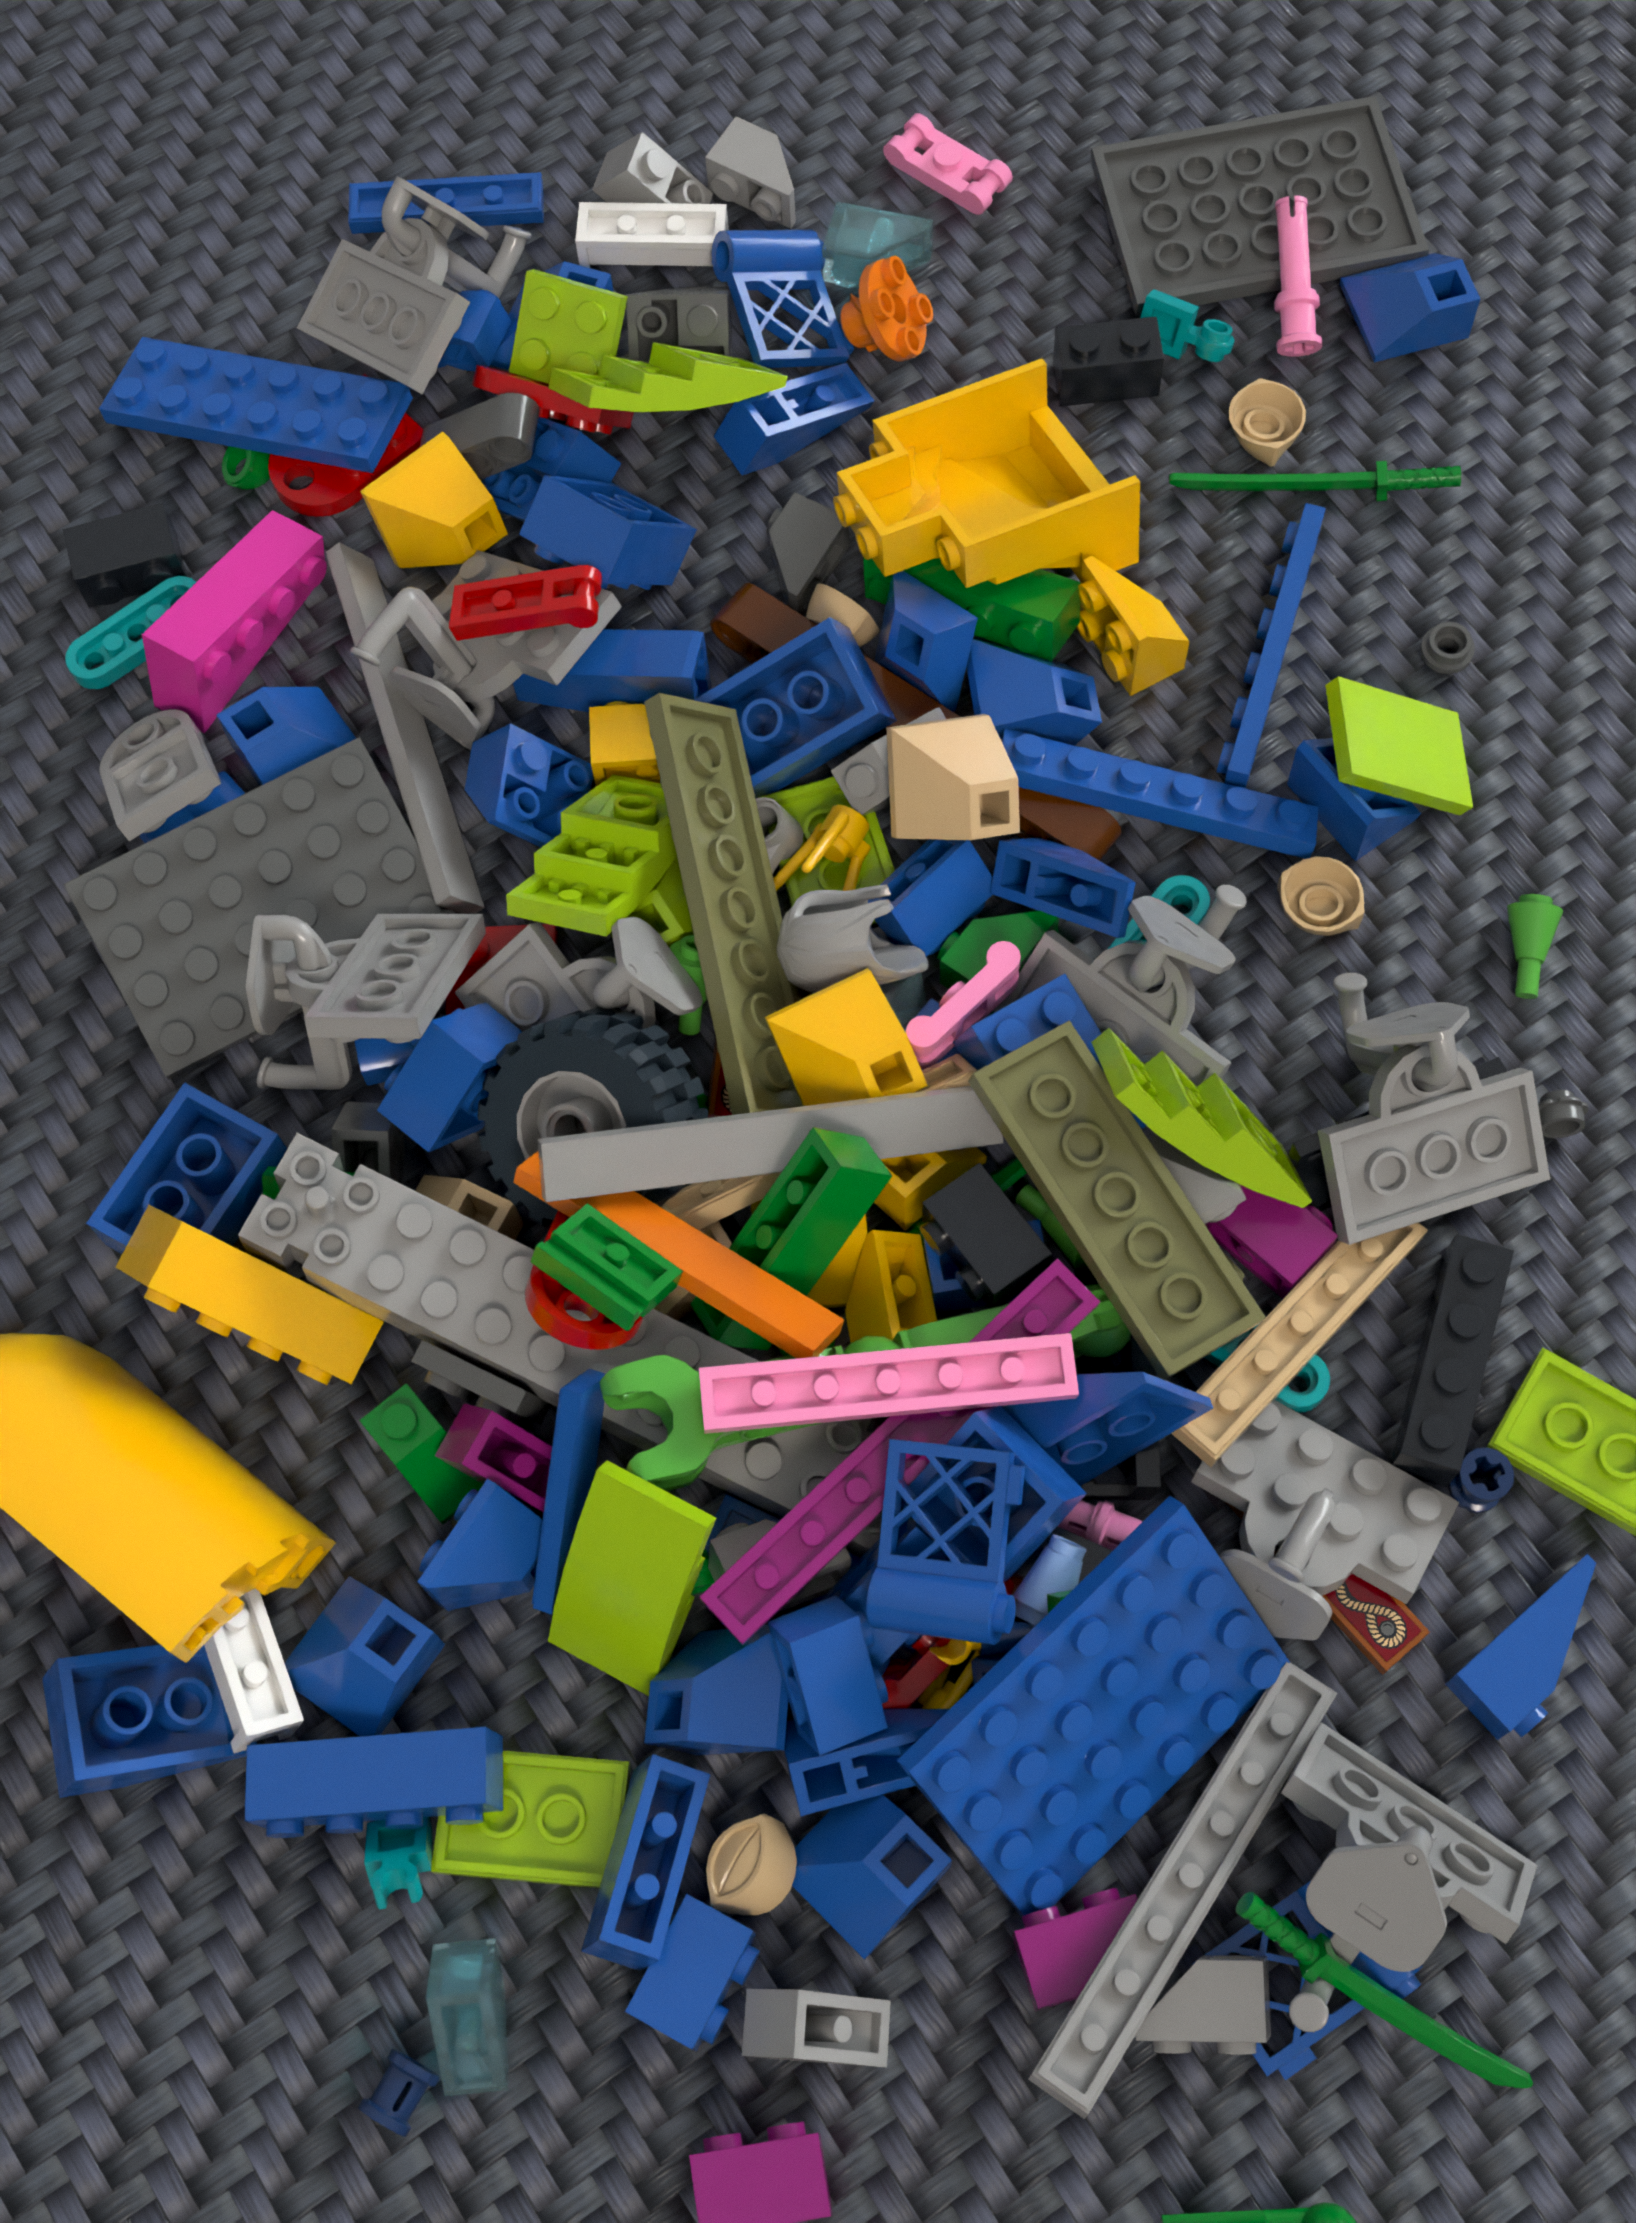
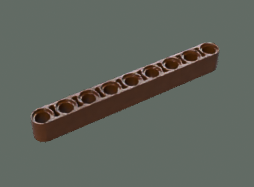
[710,583,1122,861]

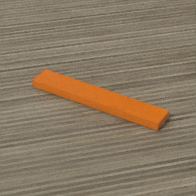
[513,1151,844,1359]

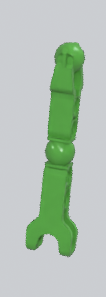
[599,1284,1132,1491]

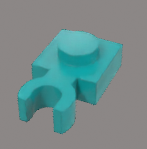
[364,1817,433,1910]

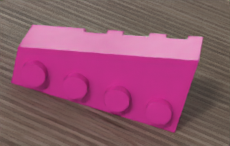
[142,510,327,734]

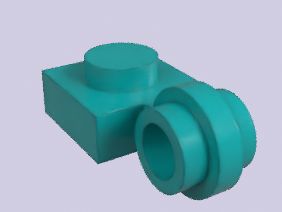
[1140,289,1235,362]

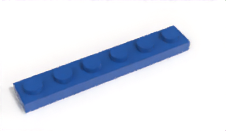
[1216,503,1326,788]
[1001,728,1318,859]

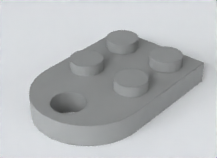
[99,709,222,841]

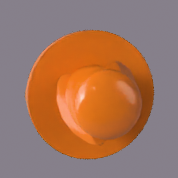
[840,255,933,362]

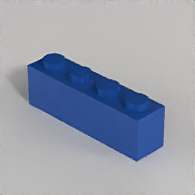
[245,1727,503,1838]

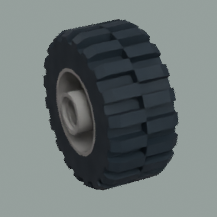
[477,1008,708,1227]

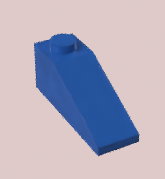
[714,363,874,476]
[990,838,1136,938]
[1445,1554,1596,1740]
[783,1708,949,1816]

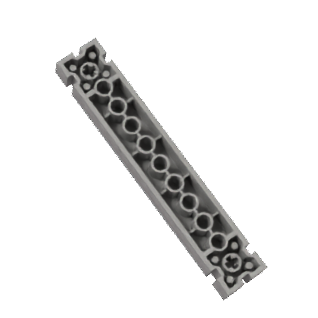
[238,1133,901,1558]

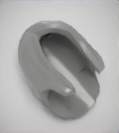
[776,884,929,993]

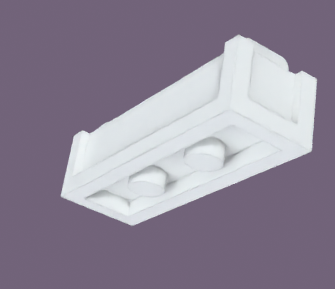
[575,202,729,268]
[204,1589,304,1754]

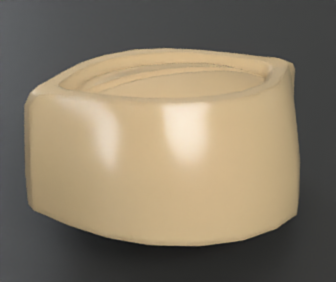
[1229,378,1306,467]
[806,583,880,647]
[1277,856,1364,936]
[706,1814,797,1915]

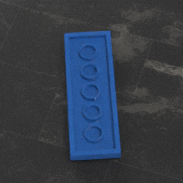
[99,337,413,473]

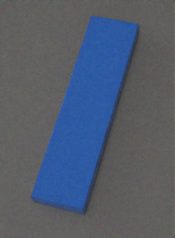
[348,172,544,234]
[532,1368,606,1615]

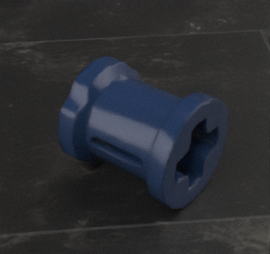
[1448,1447,1514,1514]
[358,2048,440,2137]

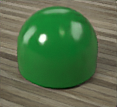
[222,446,270,490]

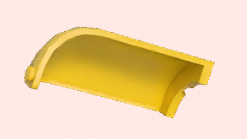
[0,1333,336,1663]

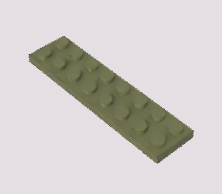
[644,693,803,1115]

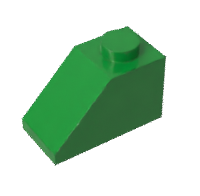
[937,910,1059,1016]
[359,1383,483,1525]

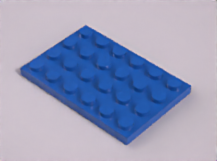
[897,1496,1290,1917]

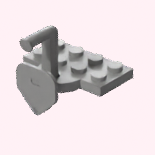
[297,176,532,394]
[350,551,622,749]
[994,885,1247,1130]
[246,914,486,1090]
[454,917,703,1032]
[1318,973,1550,1245]
[1191,1400,1459,1641]
[1281,1722,1537,2032]

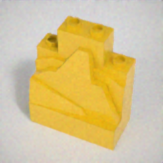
[833,358,1140,588]

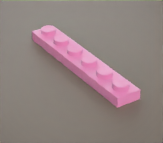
[699,1333,1079,1434]

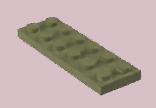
[968,1020,1266,1380]

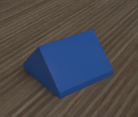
[1287,738,1421,861]

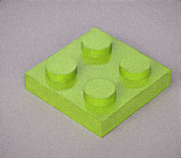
[509,269,628,384]

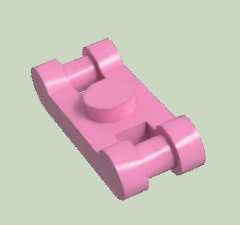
[883,113,1013,215]
[906,941,1021,1069]

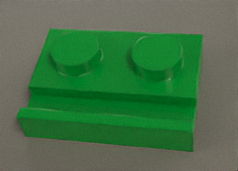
[530,1203,683,1332]

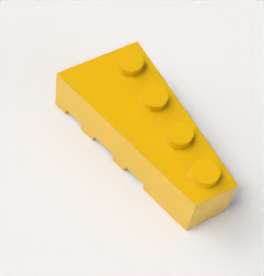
[116,1205,384,1385]

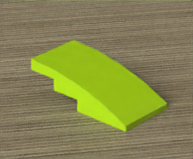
[549,342,788,412]
[506,774,677,937]
[1091,1028,1312,1208]
[548,1460,716,1696]

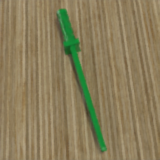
[1169,461,1461,501]
[1236,1892,1533,2088]

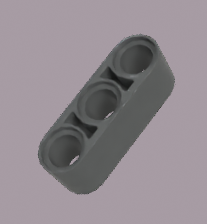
[419,393,540,480]

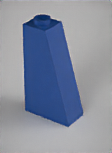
[513,629,712,712]

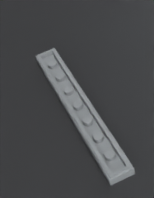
[326,542,485,914]
[537,1086,1003,1202]
[1028,1662,1337,2119]

